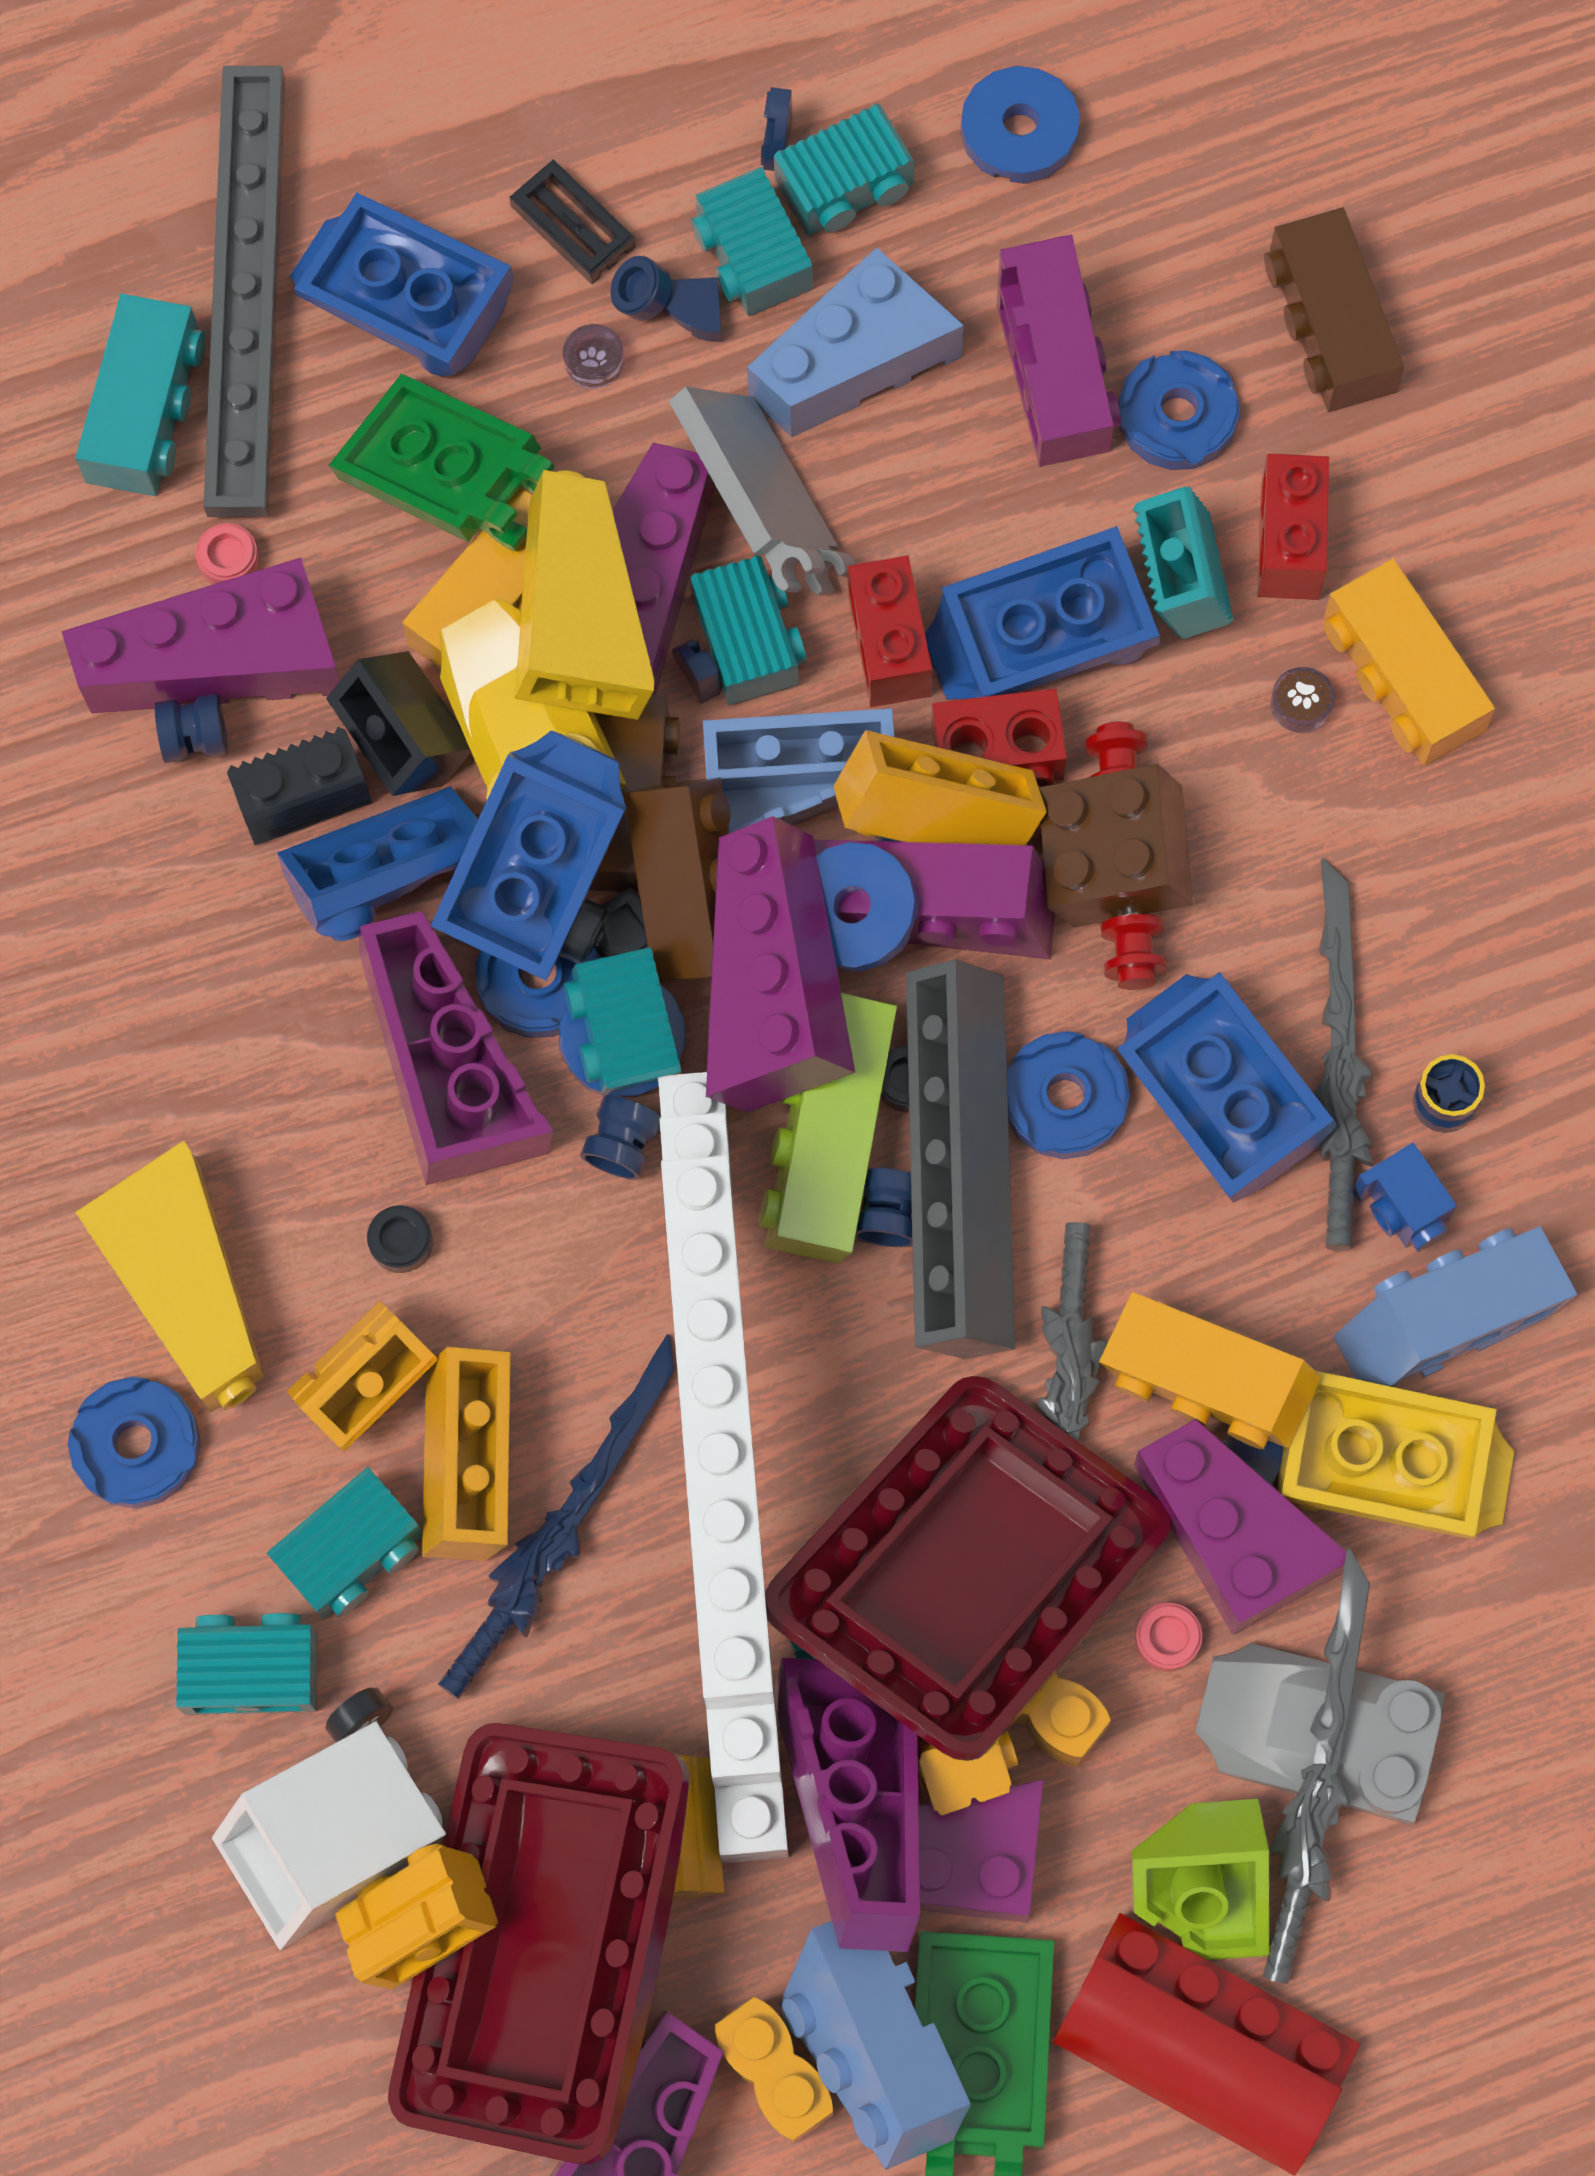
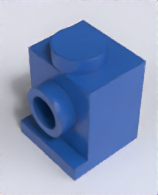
[1353,1142,1457,1252]

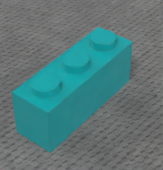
[75,293,205,497]

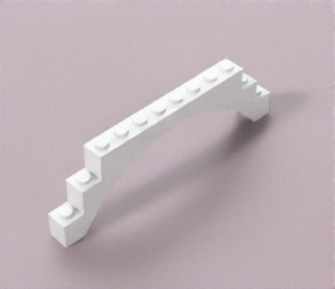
[658,1072,789,1863]

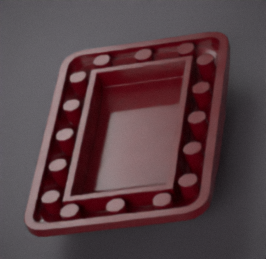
[765,1376,1171,1761]
[388,1723,690,2165]

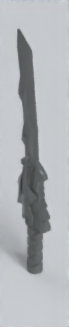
[1314,858,1374,1251]
[1037,1222,1107,1644]
[1263,1548,1370,1984]

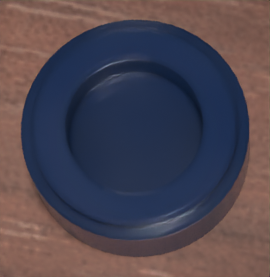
[610,256,671,321]

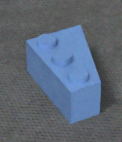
[747,247,964,437]
[703,708,894,833]
[1333,1226,1578,1387]
[779,1921,971,2170]

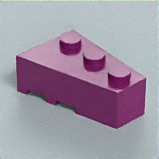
[996,234,1121,467]
[1134,1419,1346,1635]
[918,1780,1043,1923]

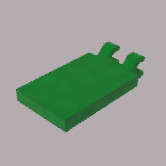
[329,373,555,551]
[915,1931,1054,2176]

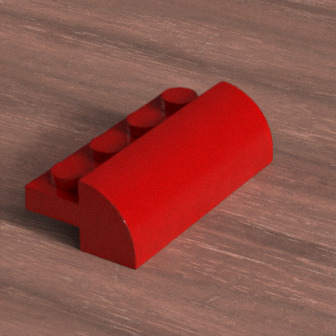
[1052,1912,1361,2176]

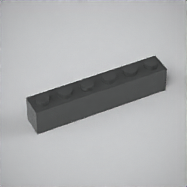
[906,959,1015,1359]

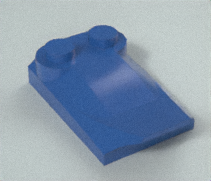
[289,192,514,376]
[925,526,1160,700]
[431,730,627,981]
[277,786,480,941]
[1117,972,1337,1203]

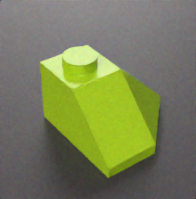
[1131,1799,1269,1960]

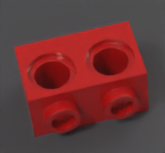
[1257,453,1329,600]
[847,555,932,708]
[931,688,1067,787]

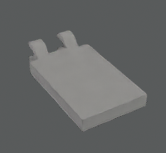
[669,386,856,596]

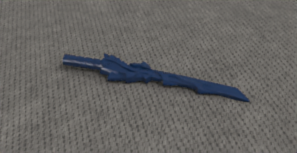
[438,1334,675,1700]

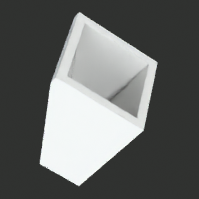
[212,1721,446,1951]

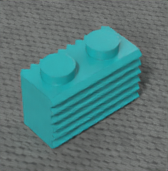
[774,103,914,236]
[690,167,813,316]
[1132,487,1234,639]
[690,555,807,706]
[564,947,681,1094]
[267,1467,423,1620]
[176,1613,317,1715]

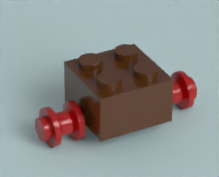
[1039,721,1193,990]

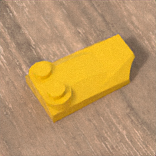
[439,598,627,799]
[1277,1370,1515,1539]

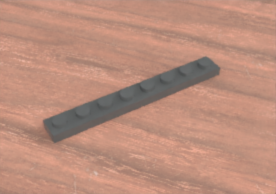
[204,66,285,517]

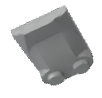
[1195,1643,1445,1825]

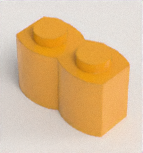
[1014,1674,1111,1767]
[715,1997,834,2143]

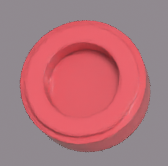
[196,523,260,584]
[1135,1603,1202,1672]

